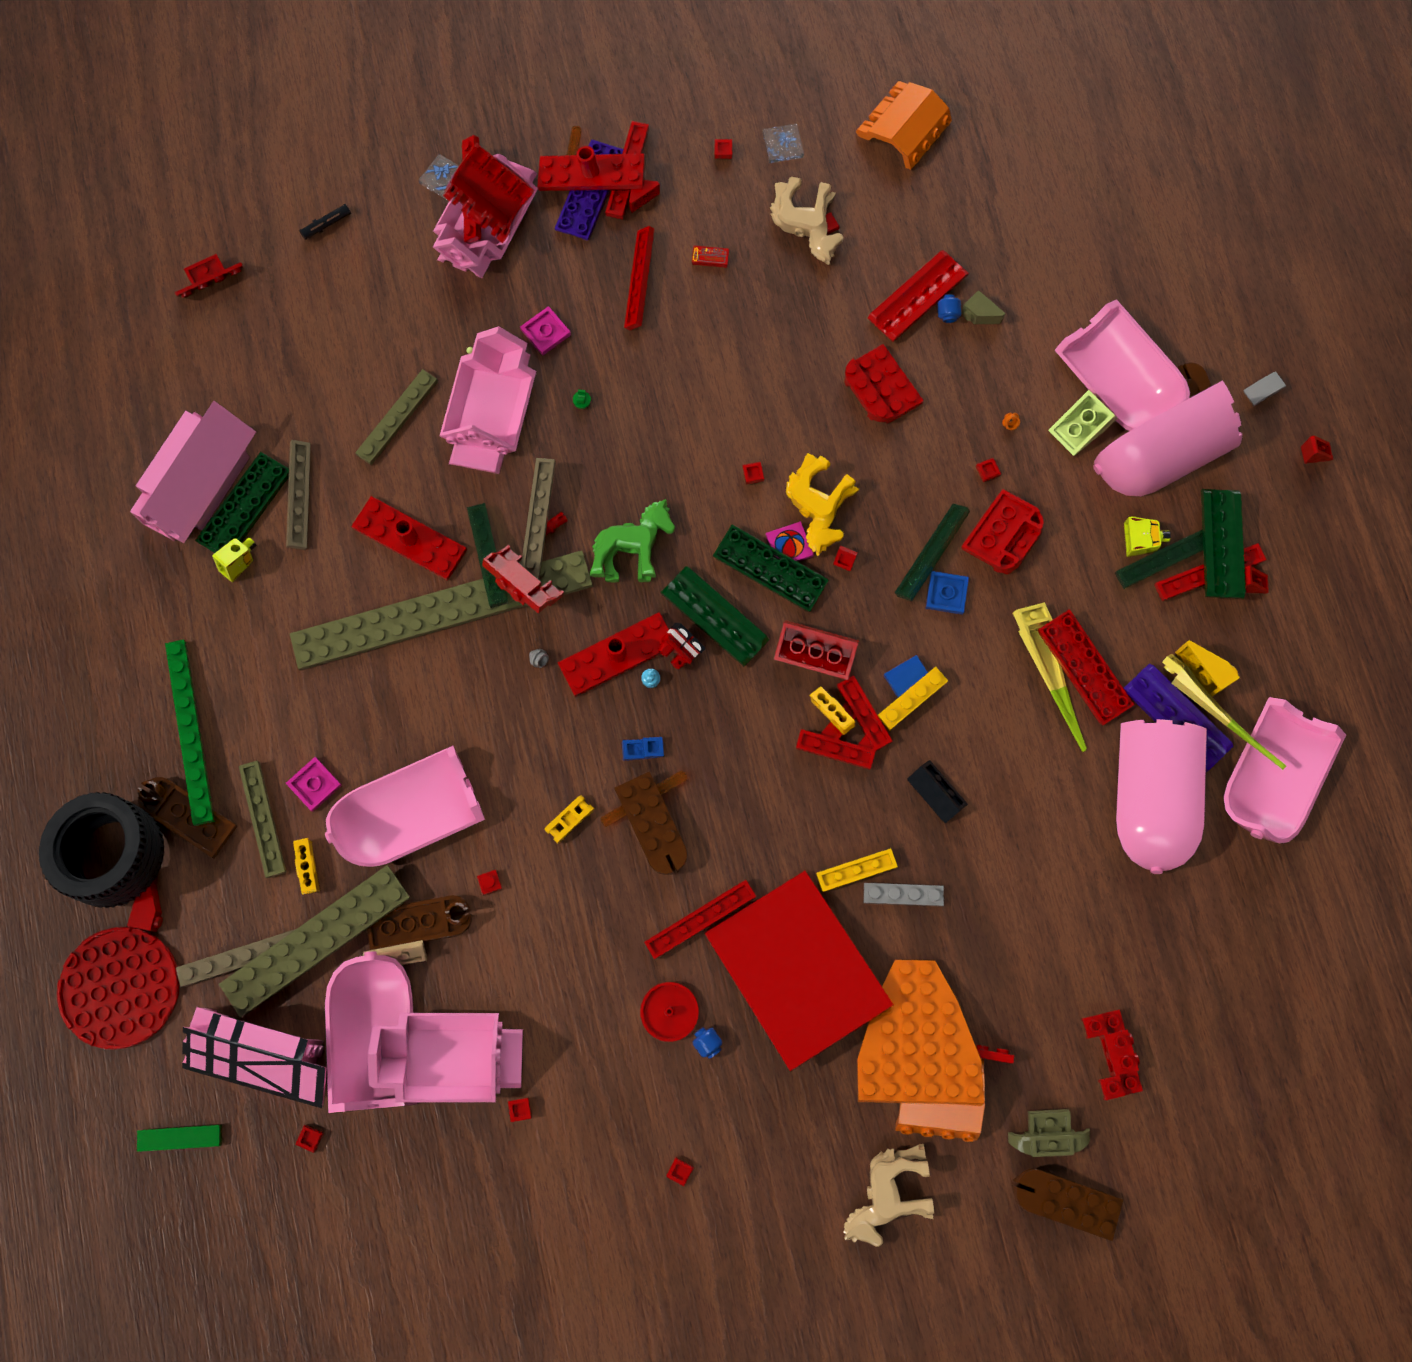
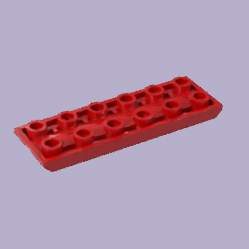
[868,250,969,342]
[1038,609,1134,726]

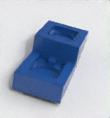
[622,737,664,761]

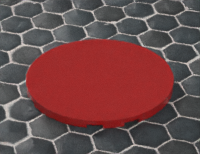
[57,927,180,1049]

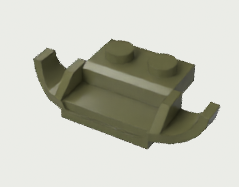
[1008,1109,1090,1157]

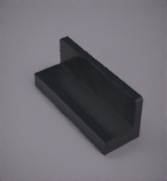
[907,760,968,823]

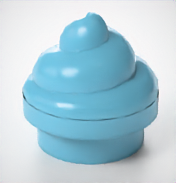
[641,669,660,688]

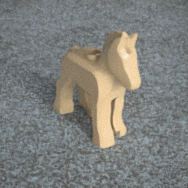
[770,177,843,265]
[843,1144,934,1247]

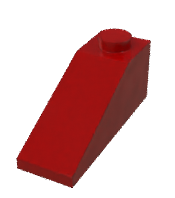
[127,880,163,932]

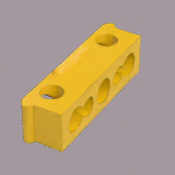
[809,686,855,735]
[293,838,320,895]

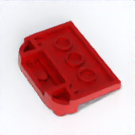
[844,344,924,424]
[962,489,1044,574]

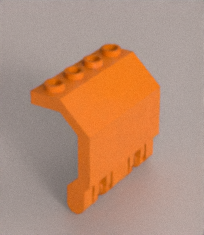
[856,81,952,170]
[895,1058,985,1142]

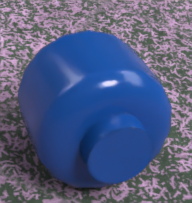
[938,294,961,323]
[692,1027,723,1059]

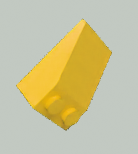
[1175,640,1240,697]

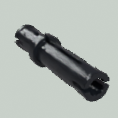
[299,204,351,240]

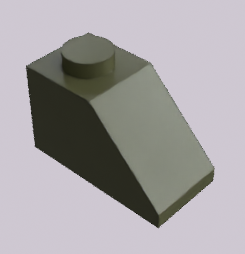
[961,290,1005,324]

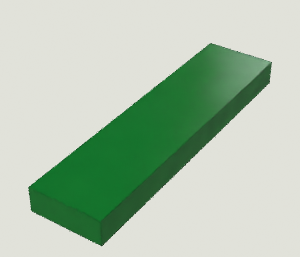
[137,1125,222,1152]

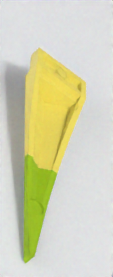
[1013,602,1086,752]
[1162,654,1286,770]

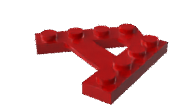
[796,675,892,770]

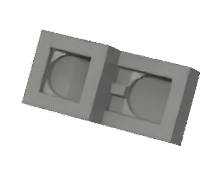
[1243,371,1286,406]

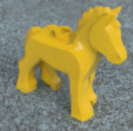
[786,453,859,556]

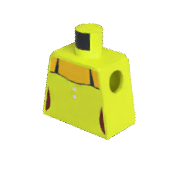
[1124,517,1171,557]
[212,537,257,582]

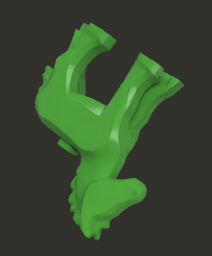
[590,499,675,582]

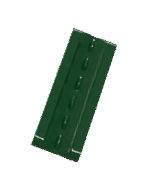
[195,451,289,553]
[1201,489,1246,599]
[713,524,829,612]
[660,566,770,667]

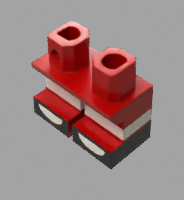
[658,623,706,669]

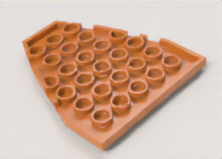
[857,960,984,1105]

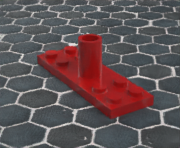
[537,146,645,191]
[351,496,467,581]
[557,612,669,697]

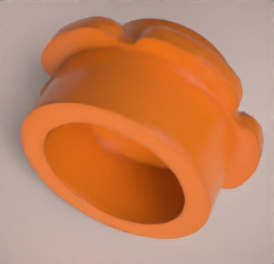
[1002,413,1020,430]

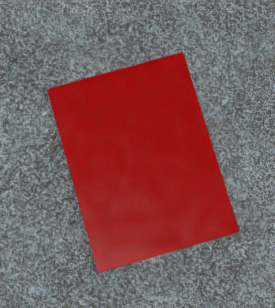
[705,871,894,1072]

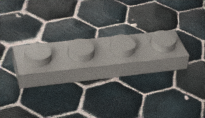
[863,883,944,906]

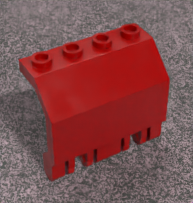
[443,143,534,243]

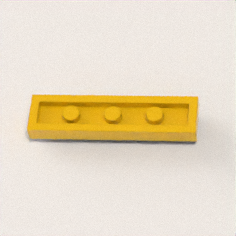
[878,667,948,730]
[816,848,898,893]

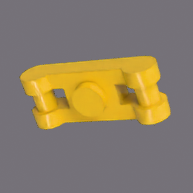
[544,795,595,844]

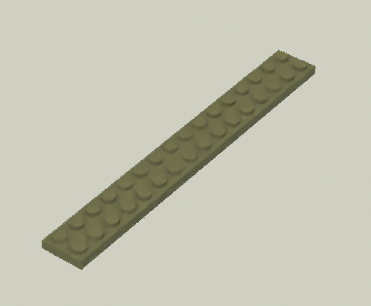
[289,550,593,670]

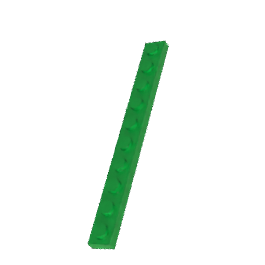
[165,639,215,826]

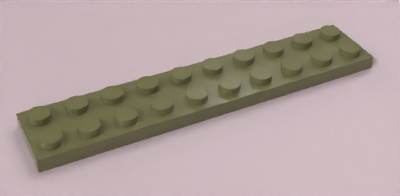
[219,865,411,1018]

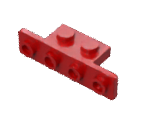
[175,254,244,298]

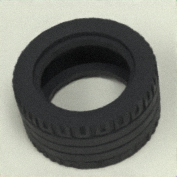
[39,792,165,908]

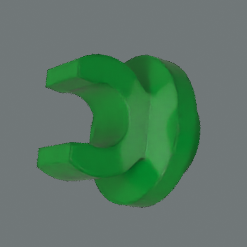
[573,389,591,409]

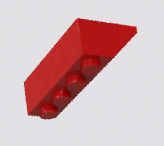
[774,620,859,680]

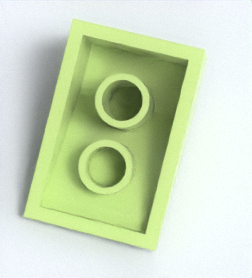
[1048,390,1117,456]

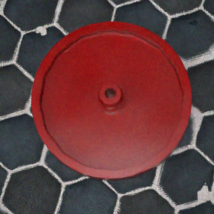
[640,982,699,1042]

